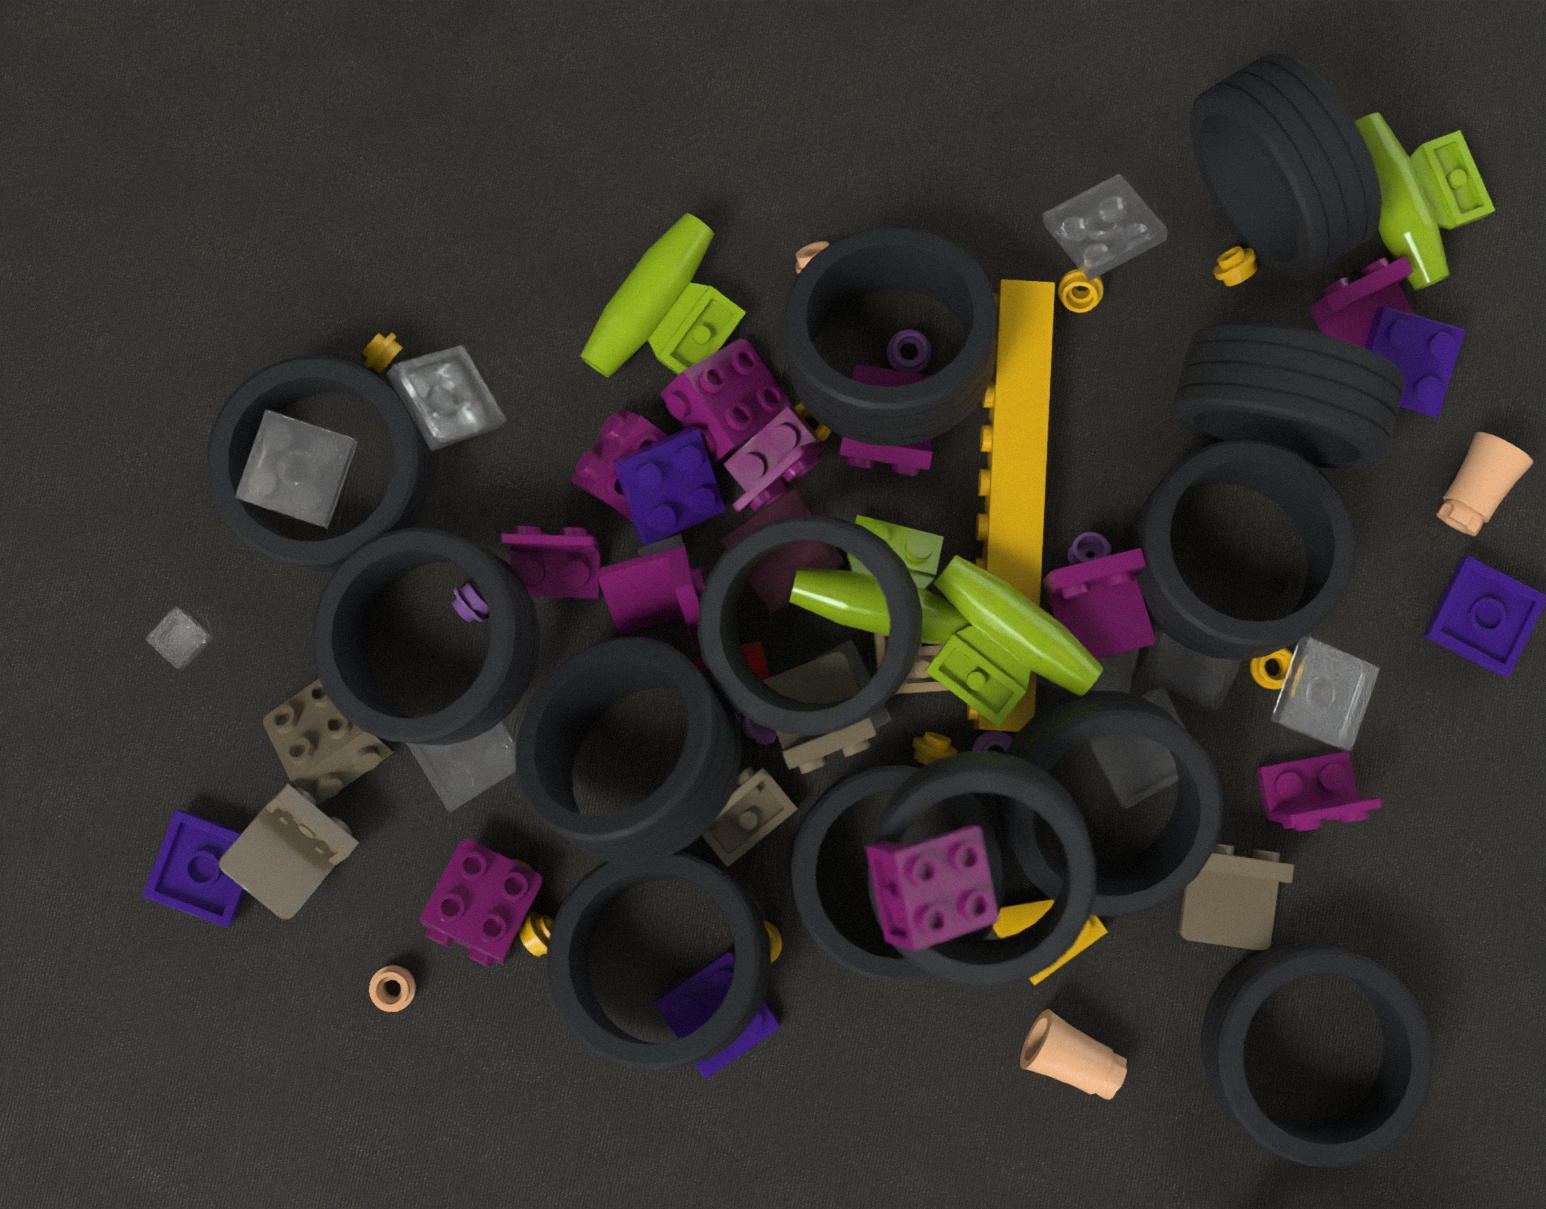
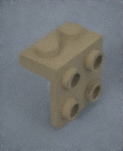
[763,652,876,774]
[263,679,393,805]
[701,766,798,867]
[219,784,359,920]
[1179,843,1294,951]

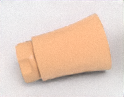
[1436,432,1533,536]
[1020,1009,1127,1100]

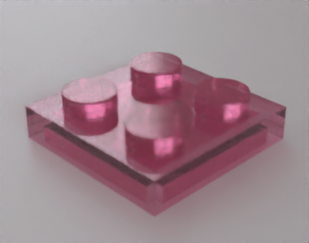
[720,490,845,615]

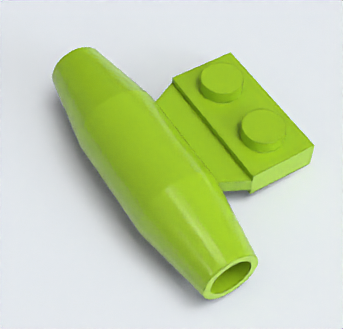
[1355,112,1495,291]
[580,213,746,378]
[789,515,971,645]
[925,555,1104,728]

